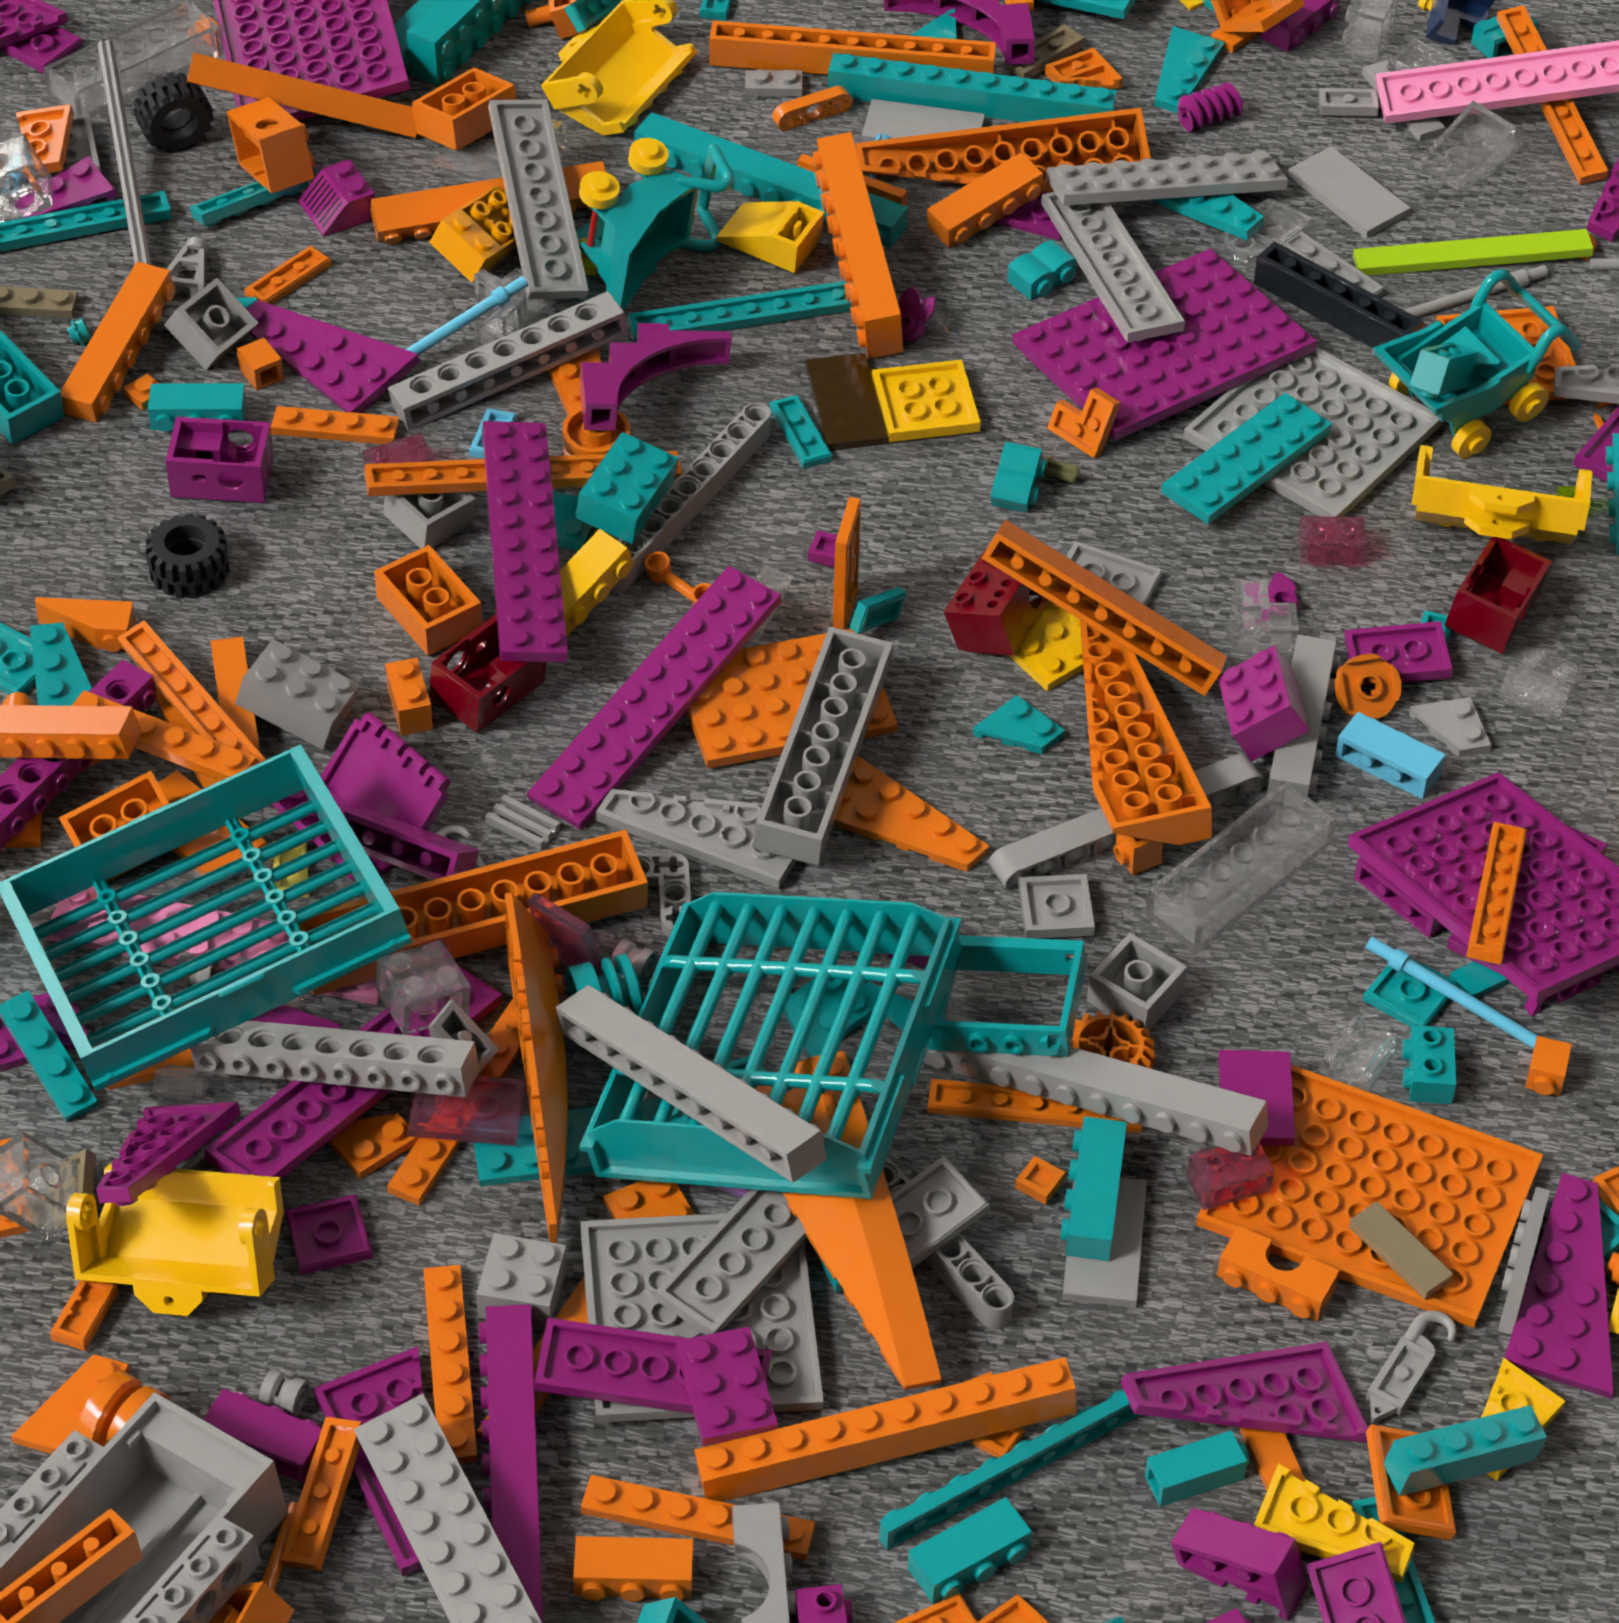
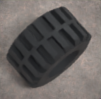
[133,72,214,153]
[145,514,230,598]

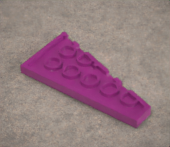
[0,0,69,49]
[246,300,421,413]
[1504,1173,1614,1399]
[1121,1341,1368,1443]
[313,1346,423,1577]

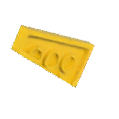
[1254,1463,1415,1583]

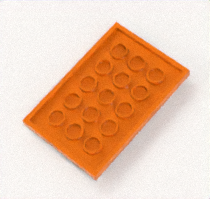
[686,629,898,769]

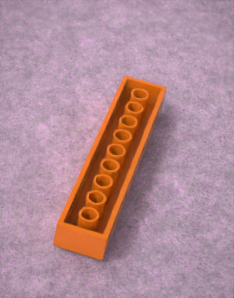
[299,829,648,996]

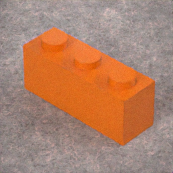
[573,1536,693,1602]

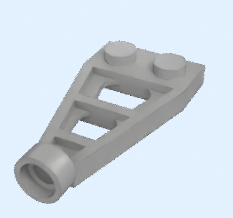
[152,237,210,331]

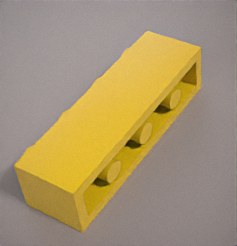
[560,529,635,637]

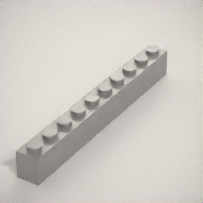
[556,985,827,1183]
[924,1013,1268,1156]

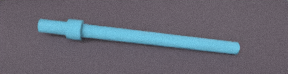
[405,276,529,355]
[1365,936,1538,1049]

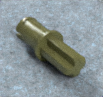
[1042,455,1080,484]

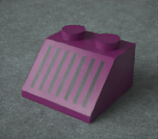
[298,159,375,237]

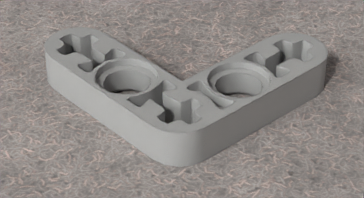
[637,853,691,937]

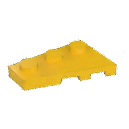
[1481,1358,1565,1481]

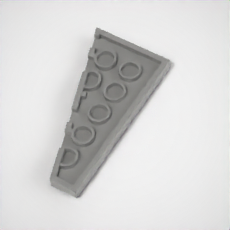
[596,789,797,889]

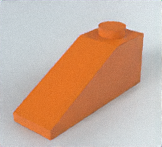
[35,597,136,652]

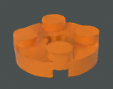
[1334,654,1402,719]

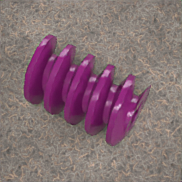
[1177,82,1243,132]

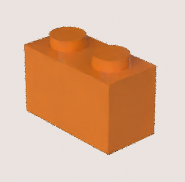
[385,658,433,736]

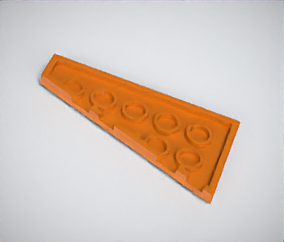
[833,756,990,872]

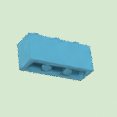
[1335,712,1446,799]

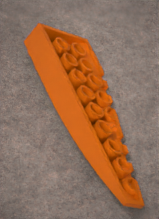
[855,108,1151,192]
[1080,620,1212,845]
[505,893,568,1243]
[755,1051,941,1390]

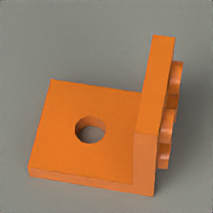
[1211,0,1305,32]

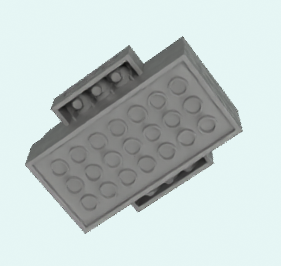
[0,1392,288,1623]

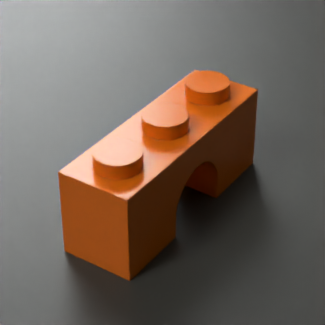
[1217,1225,1340,1322]

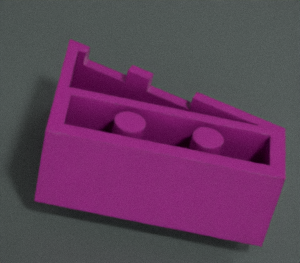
[1171,1507,1309,1621]

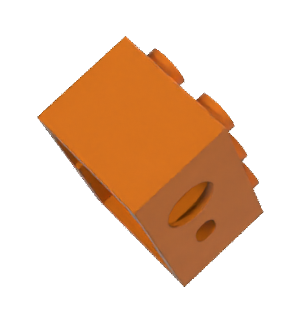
[226,97,315,194]

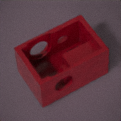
[1444,537,1552,654]
[943,549,1050,656]
[429,613,547,733]

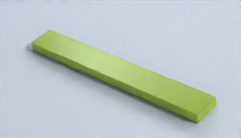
[1353,229,1594,275]

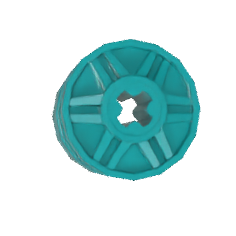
[565,953,643,1016]

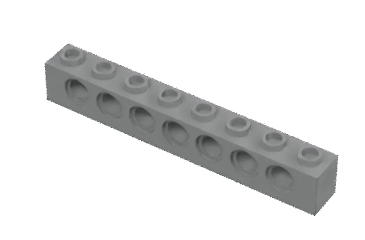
[388,291,628,431]
[190,1020,480,1097]

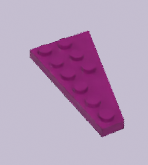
[96,1102,241,1206]

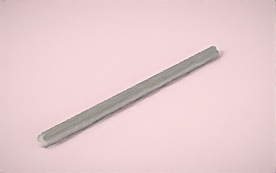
[97,39,151,265]

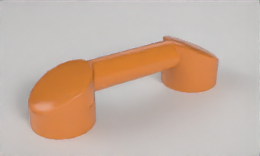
[644,551,711,605]

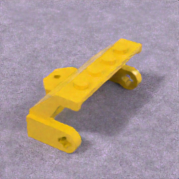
[541,0,697,136]
[1411,445,1592,544]
[66,1163,284,1316]

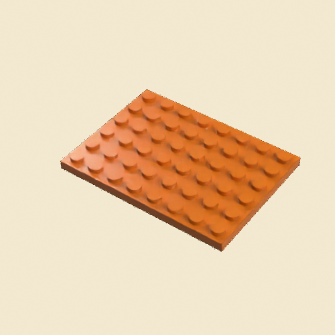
[1196,1065,1543,1328]

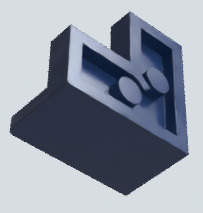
[1426,0,1496,45]

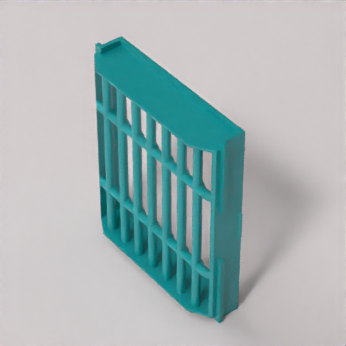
[0,744,413,1091]
[579,892,962,1199]

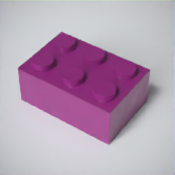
[1218,645,1310,762]

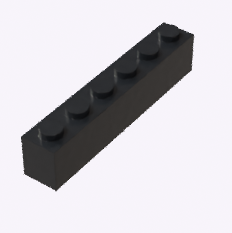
[1254,241,1424,348]

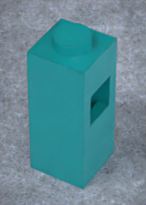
[1145,1430,1249,1507]

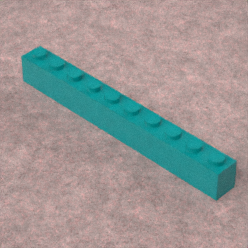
[828,53,1117,122]
[634,112,908,248]

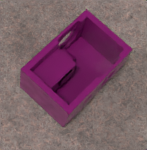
[165,417,274,503]

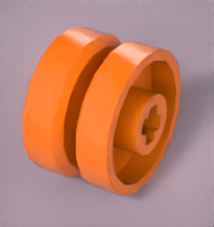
[562,407,631,456]
[77,1370,171,1447]

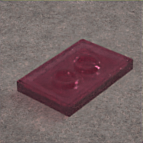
[527,893,601,976]
[408,1076,526,1146]

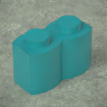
[1007,240,1077,301]
[990,442,1047,513]

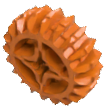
[1071,1009,1156,1069]

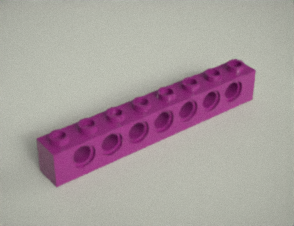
[0,659,157,851]

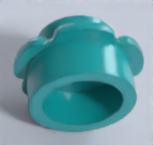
[67,318,92,347]

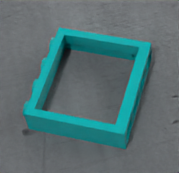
[927,935,1087,1057]

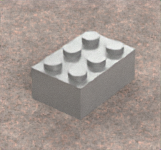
[235,639,360,750]

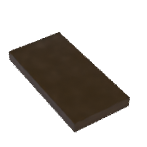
[805,353,888,451]

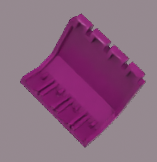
[271,712,451,882]

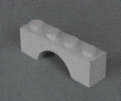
[732,1502,796,1623]

